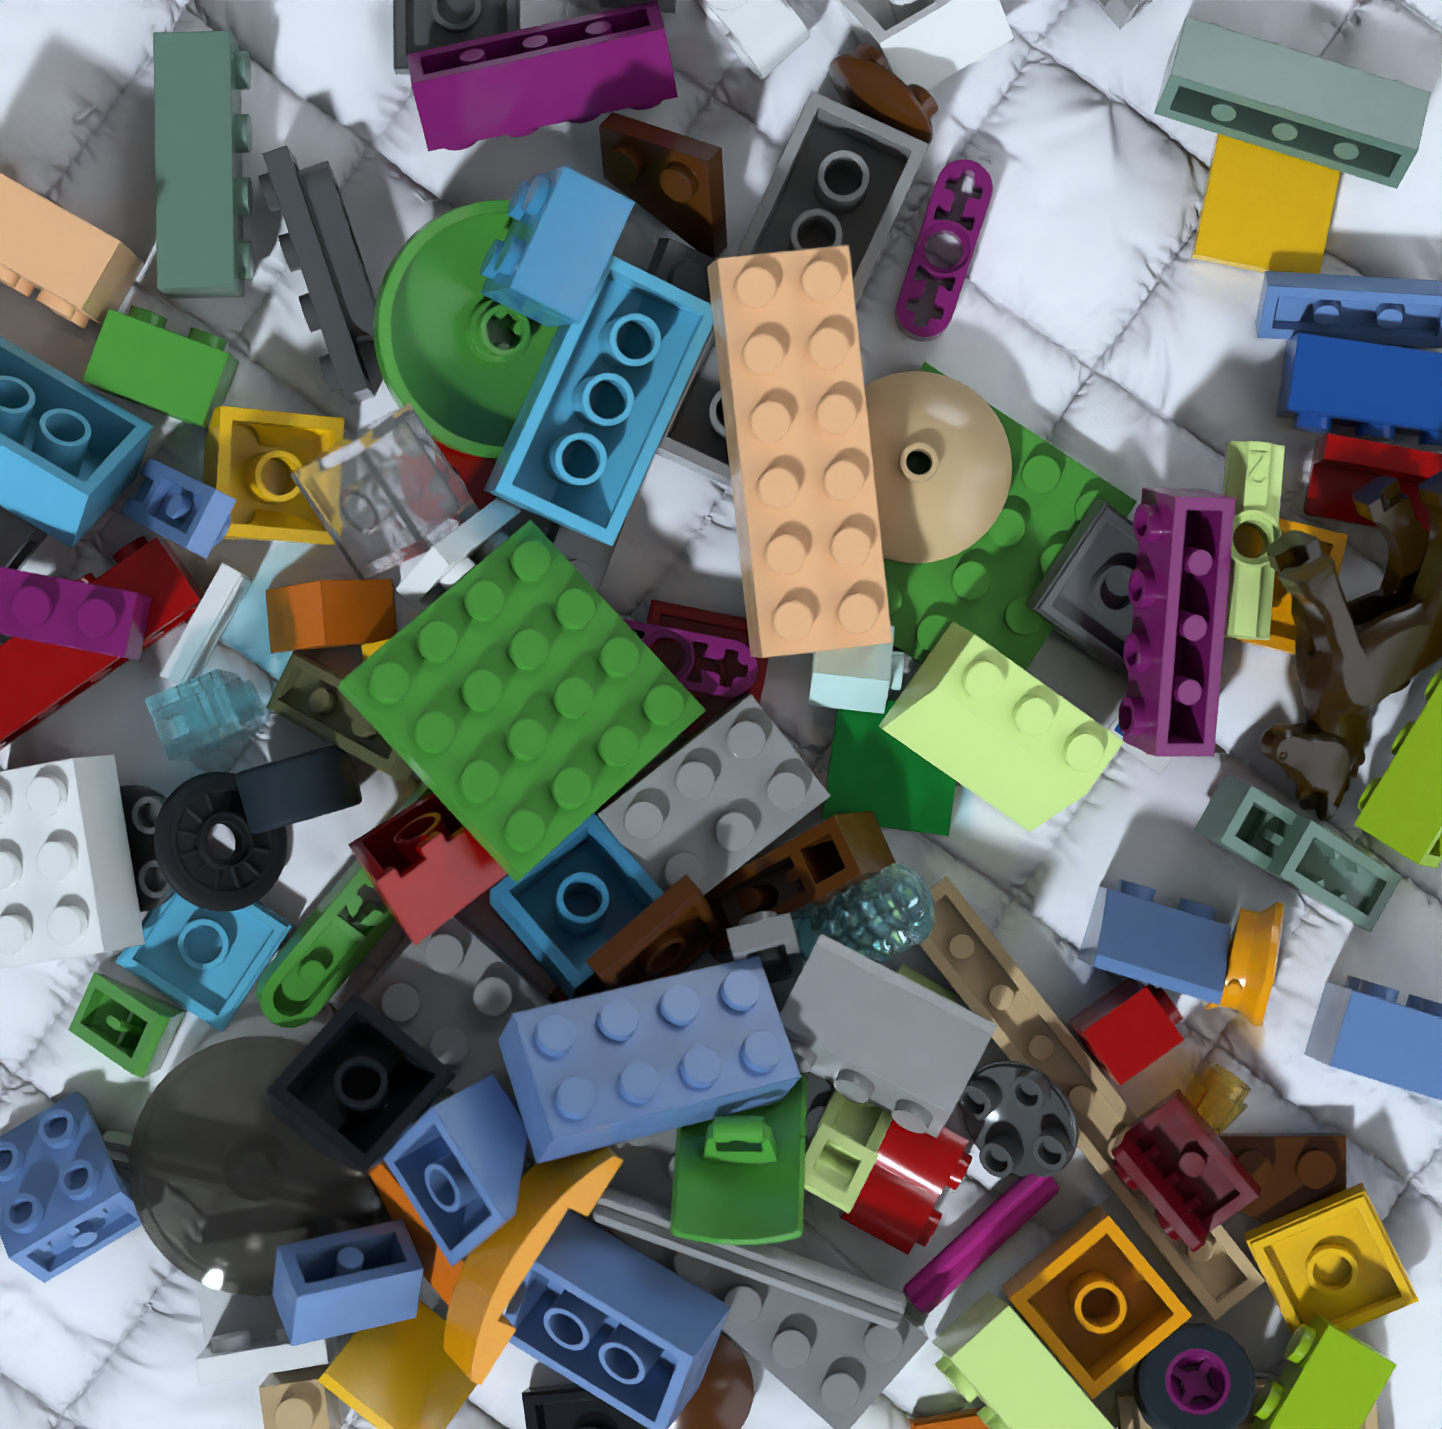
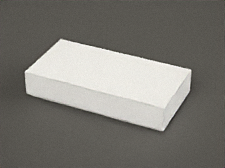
[159,562,252,688]

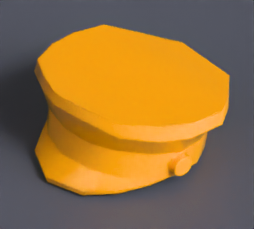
[1202,902,1284,1027]

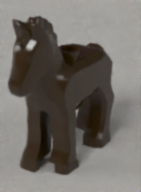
[1261,471,1442,821]

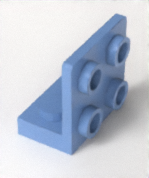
[0,1092,154,1283]

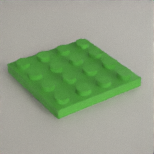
[883,362,1137,671]
[337,520,706,883]

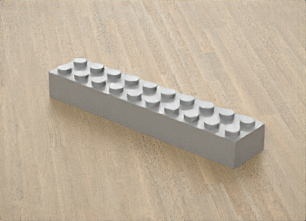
[362,912,929,1429]

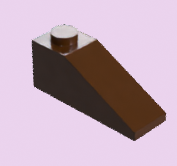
[704,811,898,956]

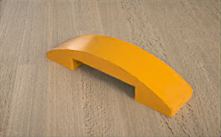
[443,1146,623,1385]

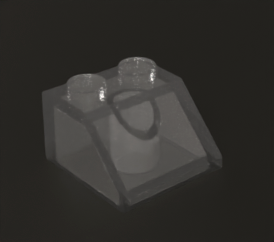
[290,403,480,580]

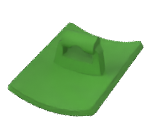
[670,1072,808,1245]

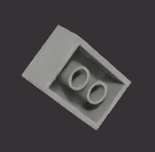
[597,691,831,895]

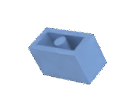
[272,1219,424,1347]

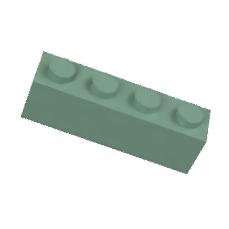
[1154,16,1431,189]
[153,31,254,298]

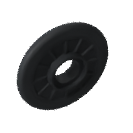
[154,772,287,912]

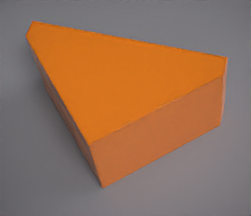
[265,579,397,654]

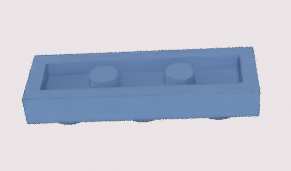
[1255,271,1442,348]

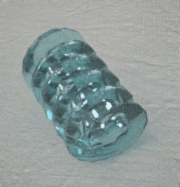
[797,863,936,964]

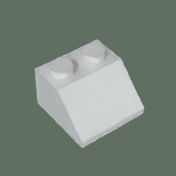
[835,0,1014,92]

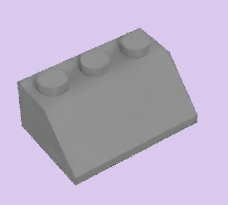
[780,934,997,1138]

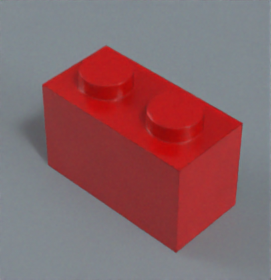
[1067,977,1184,1086]

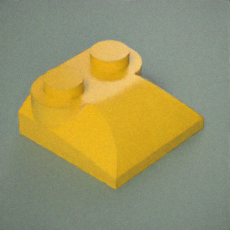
[203,406,345,545]

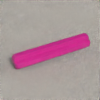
[903,1174,1060,1314]

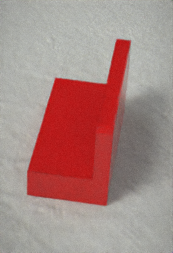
[1303,433,1442,533]

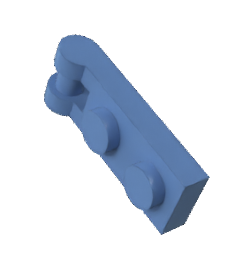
[120,457,237,559]

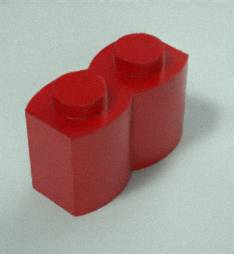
[838,1119,973,1255]

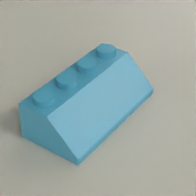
[483,255,713,546]

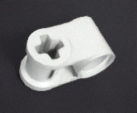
[698,0,810,79]

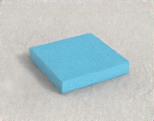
[116,893,295,1032]

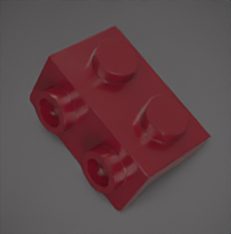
[1111,1088,1261,1252]

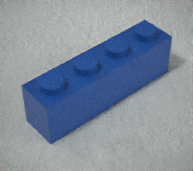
[1276,332,1442,451]

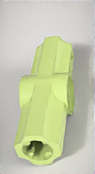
[1222,441,1285,640]

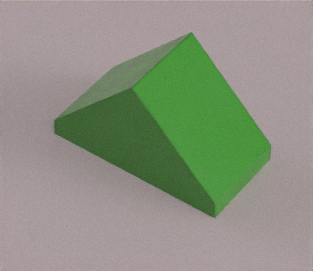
[68,972,186,1078]

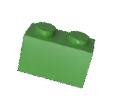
[82,305,239,431]

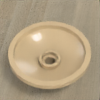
[864,371,1012,564]

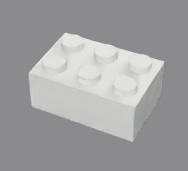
[0,754,145,969]

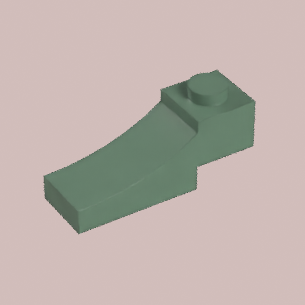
[1194,775,1402,932]

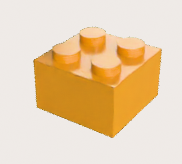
[1002,1205,1192,1400]

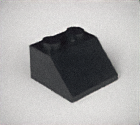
[266,993,455,1176]

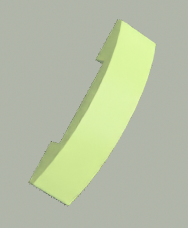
[804,964,958,1213]

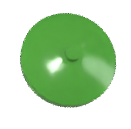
[373,200,558,459]

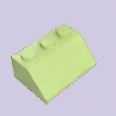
[879,621,1124,832]

